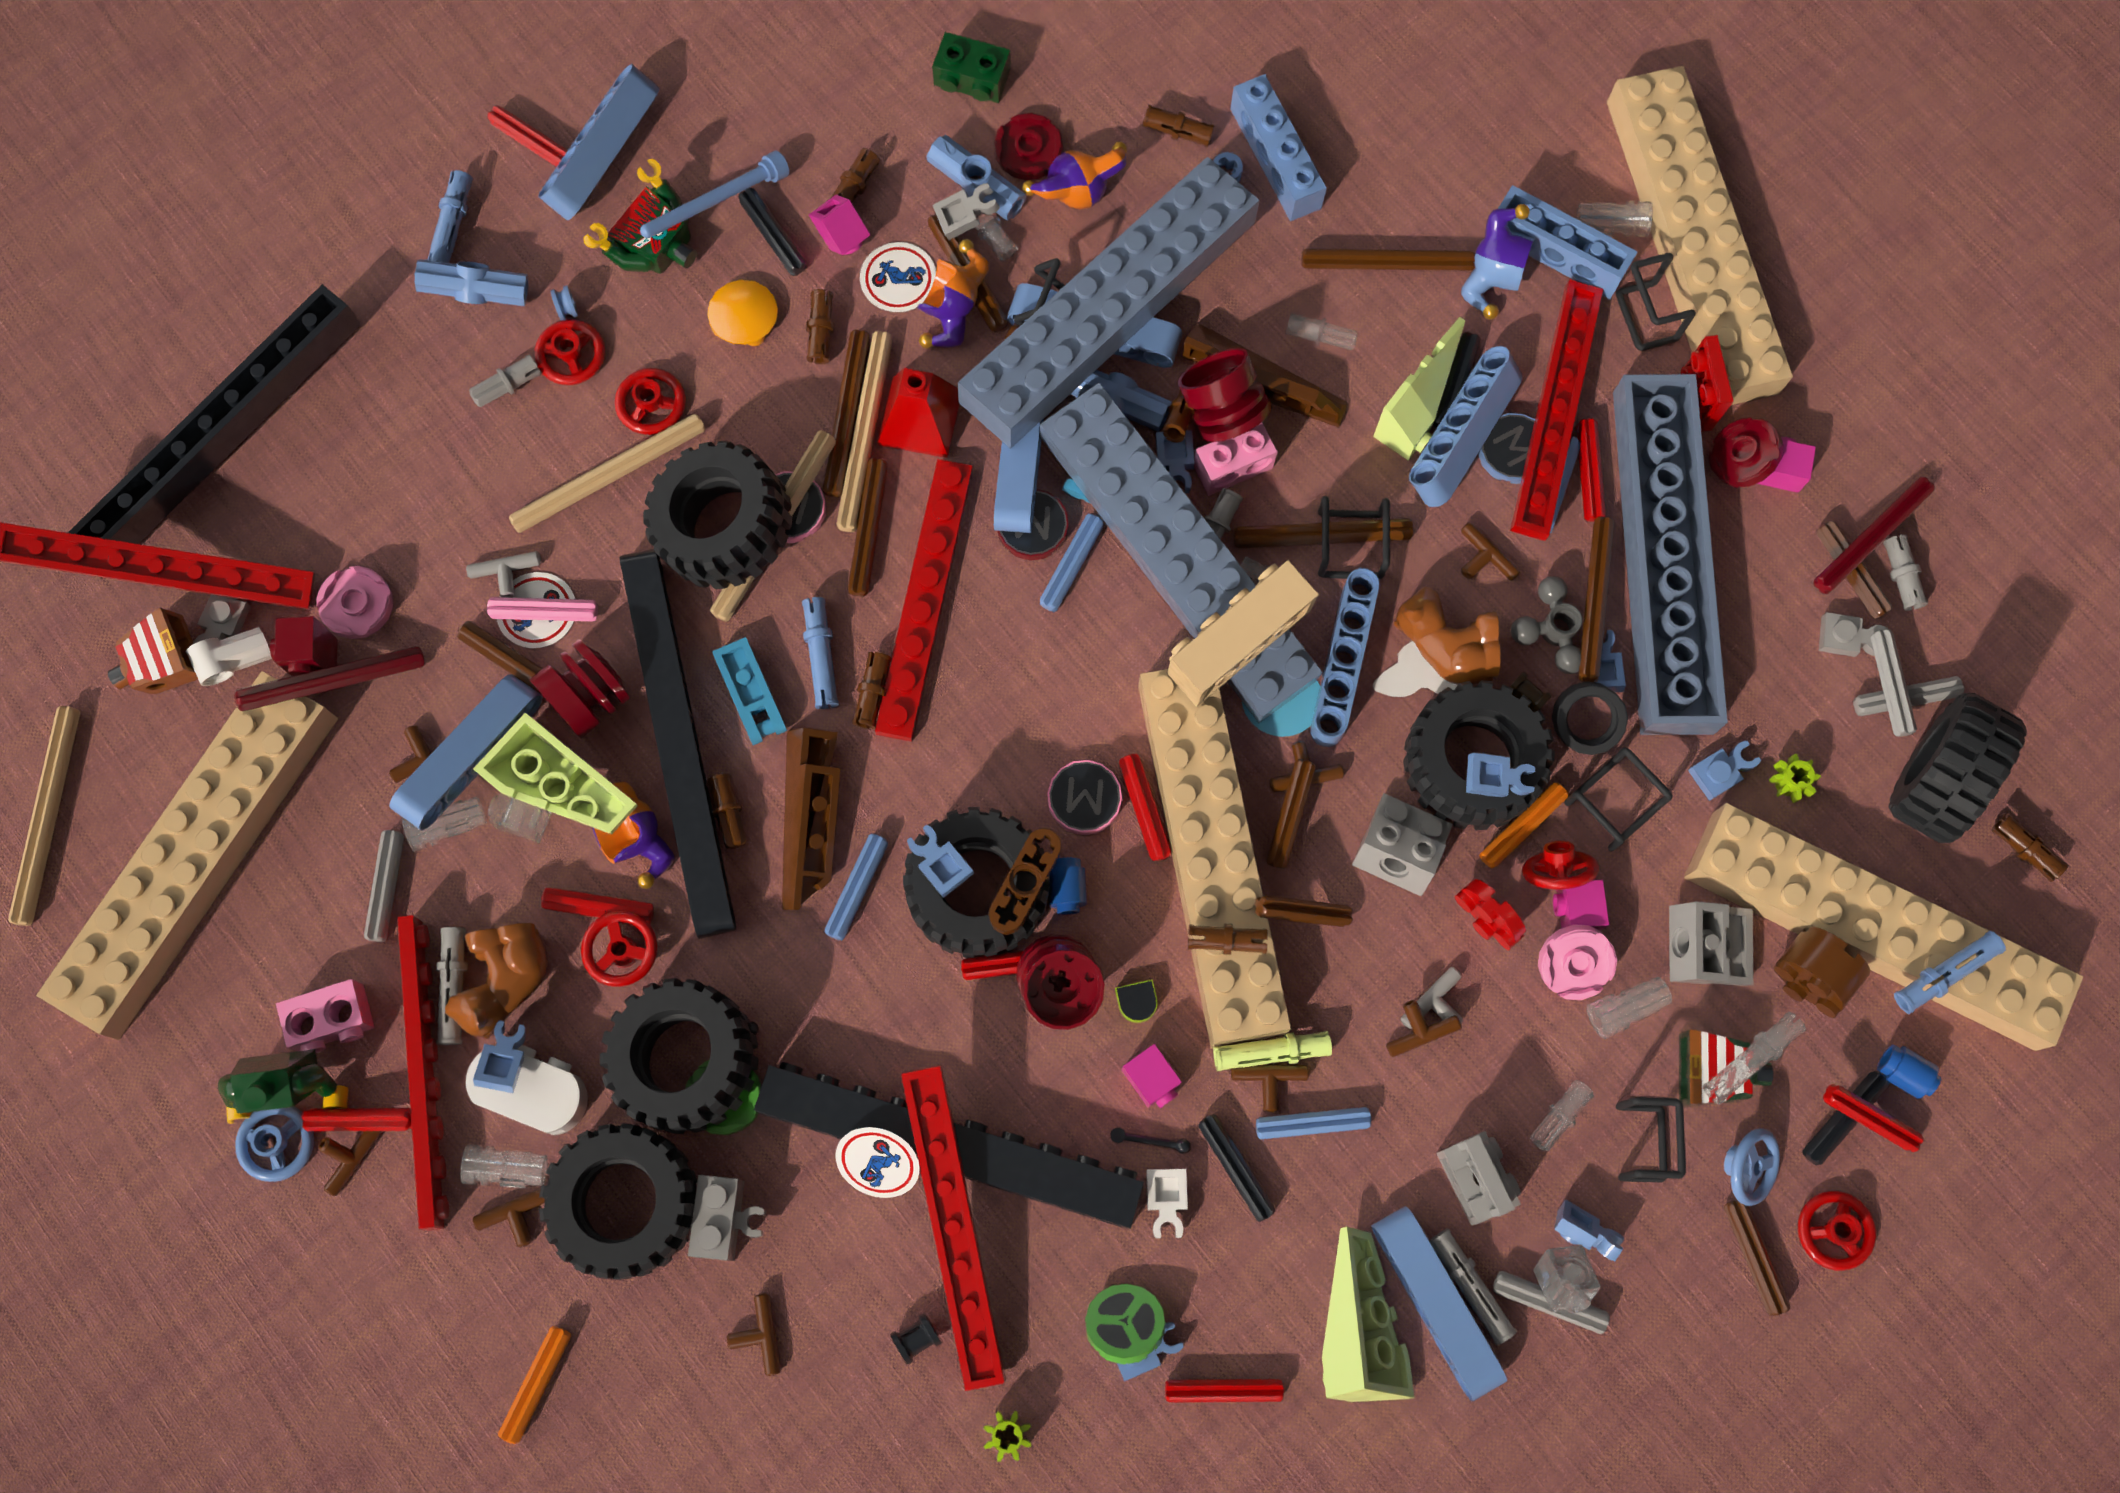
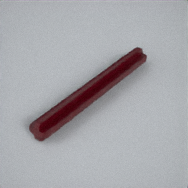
[1813,477,1935,594]
[234,646,424,712]

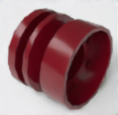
[1178,348,1272,442]
[529,639,630,739]
[1016,934,1105,1030]

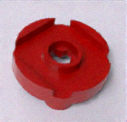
[1454,879,1526,950]

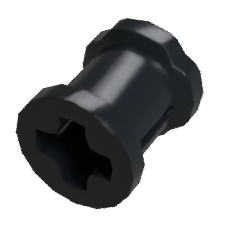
[890,1312,942,1365]

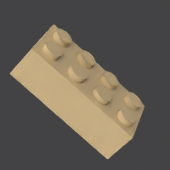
[1167,560,1319,707]

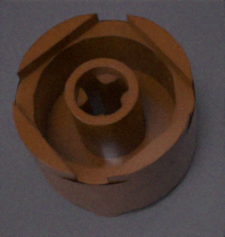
[1774,927,1871,1018]

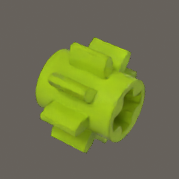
[1769,754,1821,803]
[983,1410,1032,1462]

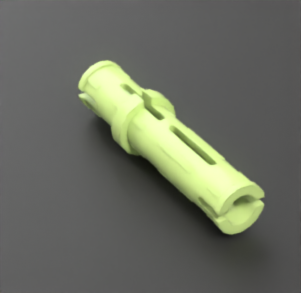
[1213,1031,1332,1071]

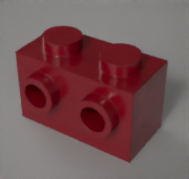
[270,616,338,676]

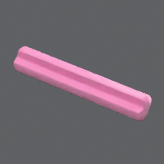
[487,597,598,622]

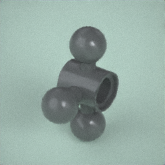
[1511,576,1582,674]

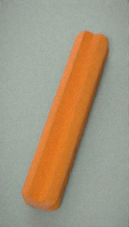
[1479,782,1569,869]
[498,1326,571,1444]

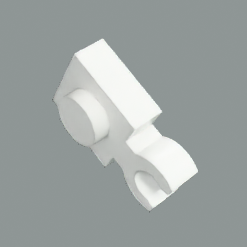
[1146,1169,1188,1238]

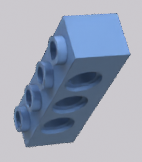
[1230,74,1326,222]
[1498,185,1637,299]

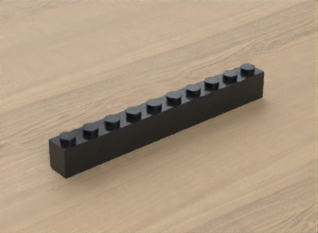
[68,284,361,579]
[754,1062,1144,1230]

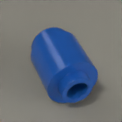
[1049,857,1087,915]
[1877,1044,1941,1099]

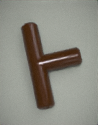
[1461,522,1520,581]
[389,725,431,783]
[1269,741,1345,792]
[1386,1000,1462,1057]
[1231,1065,1309,1112]
[318,1131,382,1196]
[472,1188,545,1248]
[727,1293,781,1376]

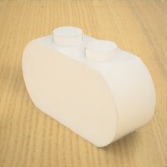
[466,1045,588,1135]

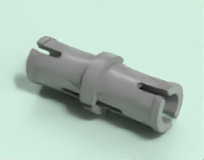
[1883,535,1928,611]

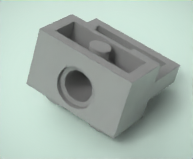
[1352,793,1453,896]
[1669,902,1753,986]
[1436,1131,1521,1225]

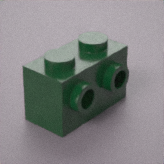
[932,31,1011,103]

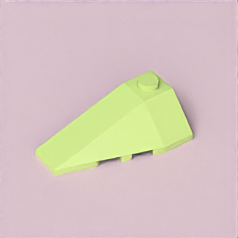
[1373,317,1465,460]
[473,713,638,834]
[1322,1227,1414,1402]

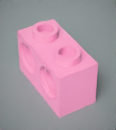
[1194,422,1277,496]
[276,979,375,1053]

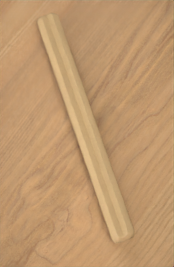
[837,331,892,532]
[509,414,705,533]
[710,430,836,622]
[8,706,80,926]

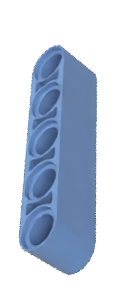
[538,64,660,220]
[1007,283,1183,368]
[1409,346,1523,507]
[994,418,1044,533]
[1310,568,1379,747]
[390,674,543,831]
[1371,1206,1507,1402]

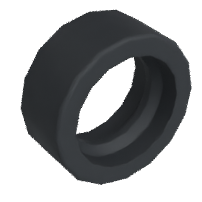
[1552,681,1628,755]

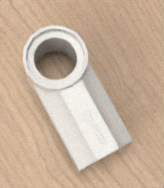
[186,627,272,686]

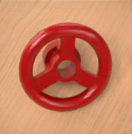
[534,319,605,385]
[615,368,686,435]
[1522,841,1599,890]
[581,911,658,987]
[1797,1191,1877,1271]

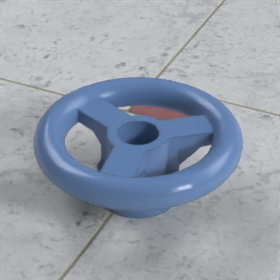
[235,1106,314,1182]
[1724,1128,1780,1206]

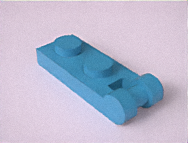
[712,637,787,746]

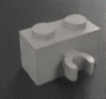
[688,1175,766,1261]

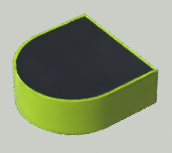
[1115,980,1157,1023]

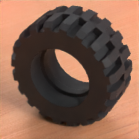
[643,441,792,589]
[1403,680,1555,831]
[1888,693,2027,843]
[903,807,1050,958]
[600,978,759,1134]
[539,1123,698,1279]

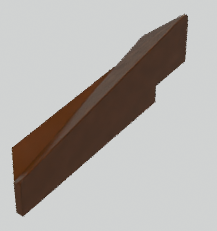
[1182,324,1348,428]
[782,728,841,910]

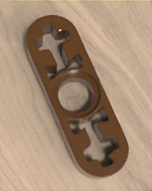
[989,828,1061,934]

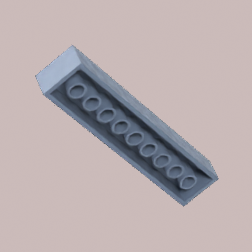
[958,156,1260,449]
[1613,374,1728,735]
[1040,383,1323,723]

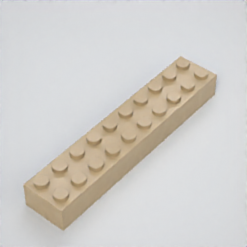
[1607,66,1793,405]
[1138,669,1291,1048]
[36,671,338,1040]
[1684,803,2083,1051]

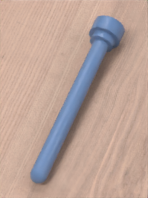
[640,150,789,238]

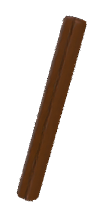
[1301,249,1475,271]
[822,329,870,498]
[1578,516,1614,683]
[1234,518,1414,548]

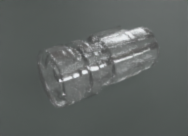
[1576,201,1653,237]
[401,796,487,852]
[1586,977,1672,1039]
[461,1144,548,1188]

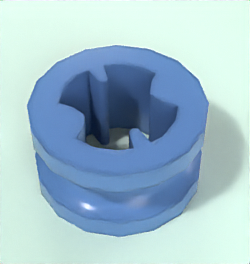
[1213,152,1243,182]
[550,285,578,321]

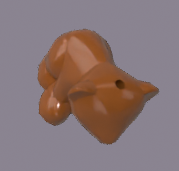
[1393,587,1501,685]
[445,923,547,1039]

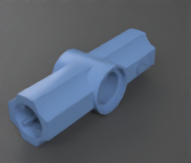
[927,135,1026,221]
[414,259,529,306]
[1070,370,1172,432]

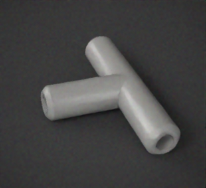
[466,551,541,598]
[1401,967,1463,1029]

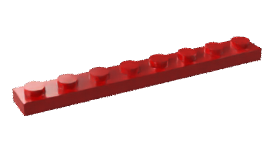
[1510,279,1603,541]
[875,459,973,742]
[0,522,315,609]
[397,915,449,1231]
[901,1064,1006,1391]

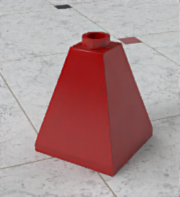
[878,368,960,458]

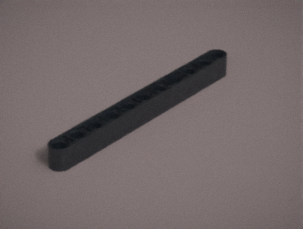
[620,548,737,939]

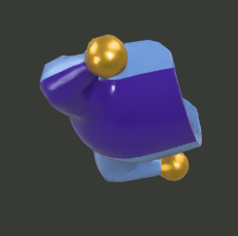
[1461,204,1534,320]

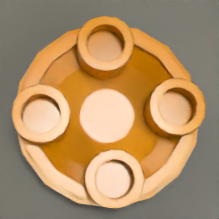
[707,280,778,346]

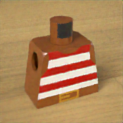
[108,608,198,694]

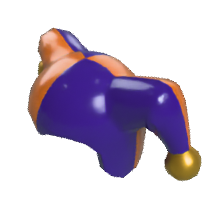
[1022,141,1127,209]
[917,239,989,349]
[592,781,675,889]

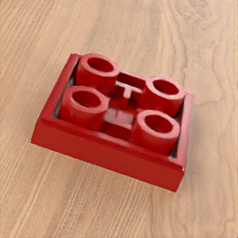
[1680,335,1734,432]

